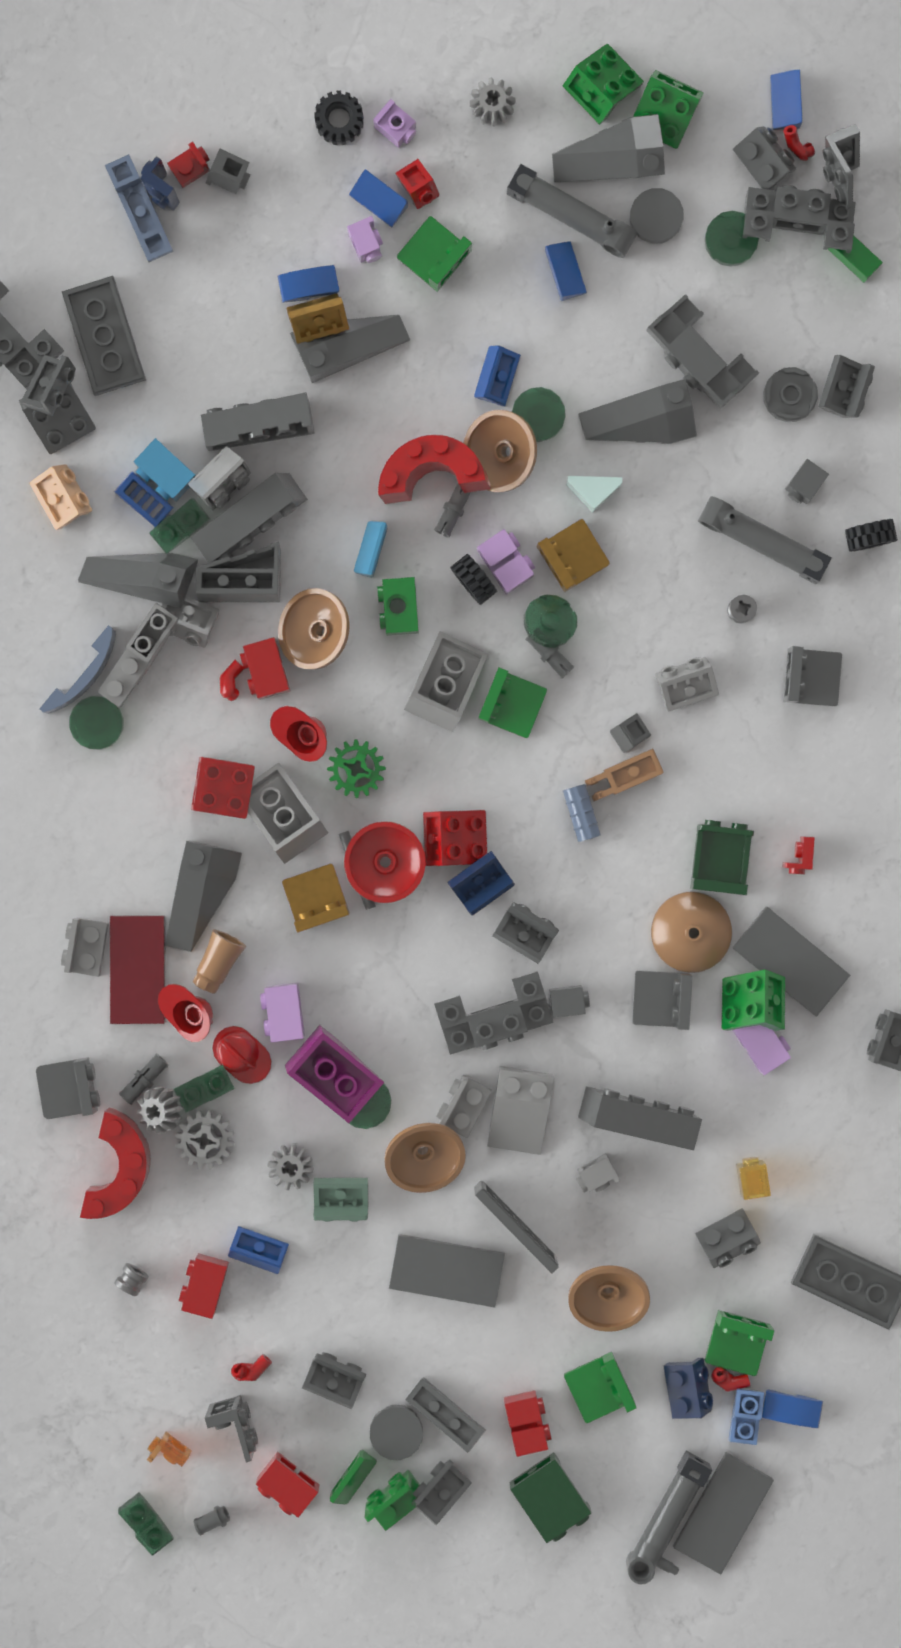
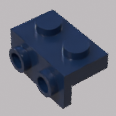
[141,156,180,211]
[447,851,515,915]
[663,1358,713,1419]

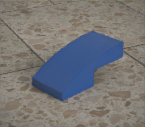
[277,265,340,303]
[762,1389,823,1428]

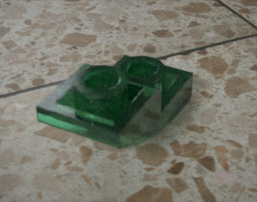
[149,498,211,554]
[173,1065,235,1113]
[118,1492,174,1556]

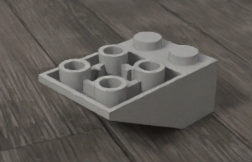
[188,446,251,511]

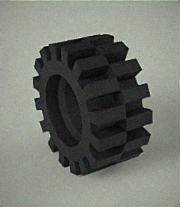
[314,90,364,145]
[845,519,898,552]
[450,554,498,605]

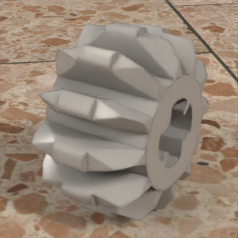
[470,77,516,127]
[136,1086,184,1134]
[267,1144,314,1190]

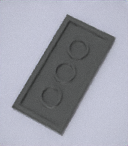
[61,275,146,396]
[732,906,851,1017]
[474,1181,559,1274]
[389,1234,505,1308]
[791,1234,901,1330]
[673,1452,774,1575]

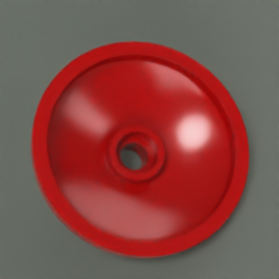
[344,822,426,903]

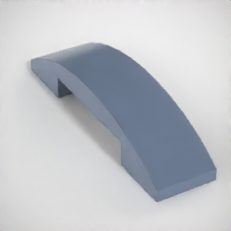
[105,154,173,262]
[40,625,116,714]

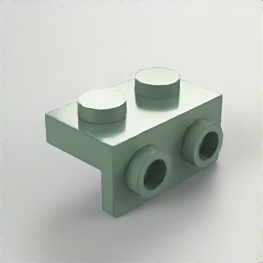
[313,1178,369,1222]

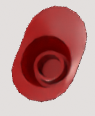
[270,706,327,762]
[158,984,213,1042]
[212,1026,272,1084]

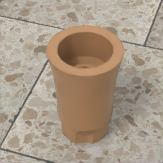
[193,929,246,994]

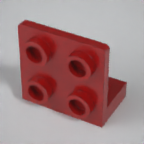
[191,757,255,819]
[423,810,487,866]

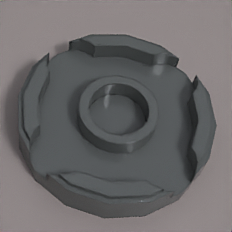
[630,188,684,244]
[763,367,818,422]
[370,1405,423,1460]

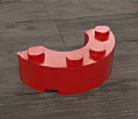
[378,435,491,504]
[80,1108,151,1219]

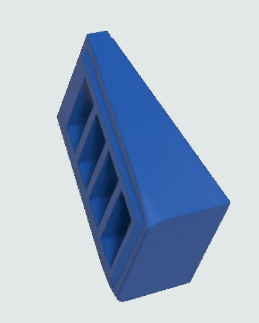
[114,471,174,528]

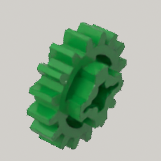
[327,739,386,798]

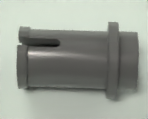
[193,1506,230,1536]

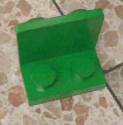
[562,44,644,125]
[633,70,704,149]
[397,216,472,292]
[478,667,547,738]
[721,969,785,1031]
[705,1310,775,1376]
[564,1351,637,1423]
[364,1470,420,1531]

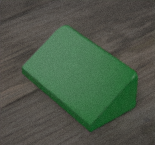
[828,235,883,283]
[330,1450,377,1505]

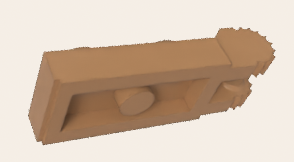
[585,749,664,801]

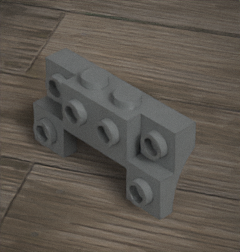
[743,185,856,253]
[0,281,64,389]
[646,294,759,409]
[434,971,553,1055]

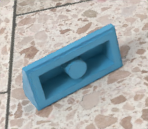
[354,521,388,578]

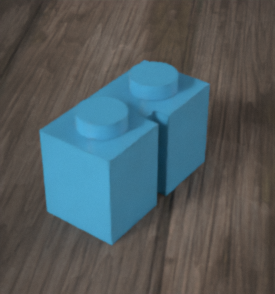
[133,438,196,502]

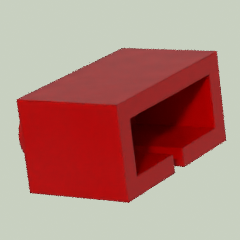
[240,637,290,700]
[179,1253,229,1319]
[504,1390,552,1457]
[256,1452,320,1518]

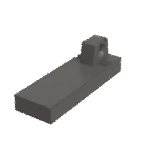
[405,1377,486,1453]

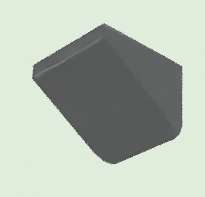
[610,713,651,753]

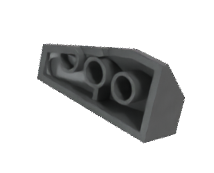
[290,315,410,383]
[578,379,697,444]
[165,841,242,952]

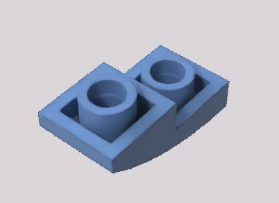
[729,1389,764,1445]

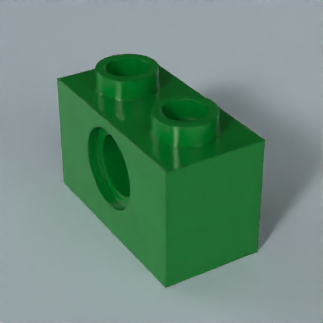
[377,577,419,636]

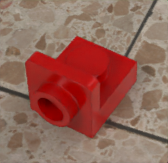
[167,141,210,188]
[395,159,440,209]
[782,836,815,875]

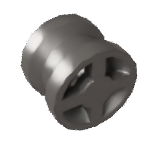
[727,595,757,623]
[114,1263,149,1296]

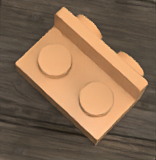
[30,464,92,530]

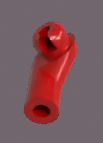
[783,125,815,161]
[219,660,244,701]
[231,1354,272,1381]
[711,1367,751,1392]

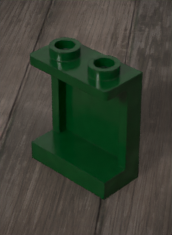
[690,820,754,895]
[509,1452,592,1543]

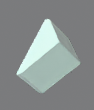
[566,476,622,513]

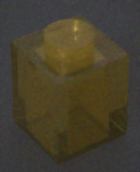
[736,1157,771,1200]

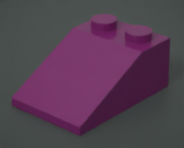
[285,1025,384,1123]

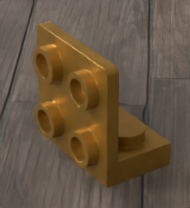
[286,293,349,344]
[536,519,610,593]
[282,864,350,933]

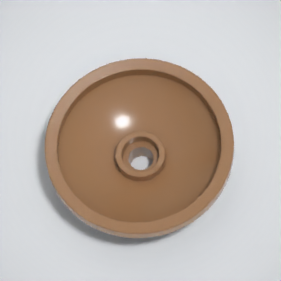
[463,410,537,492]
[278,588,350,670]
[651,892,732,973]
[384,1123,466,1193]
[568,1265,650,1332]

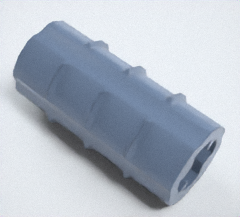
[563,784,601,842]

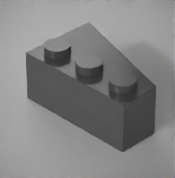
[196,541,281,602]

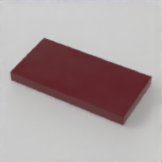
[110,916,165,1024]

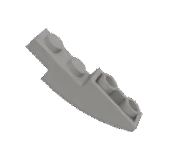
[97,603,179,707]

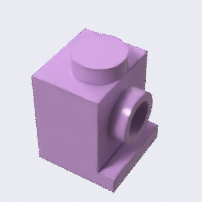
[373,99,416,148]
[347,216,383,263]

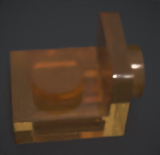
[147,1432,192,1467]

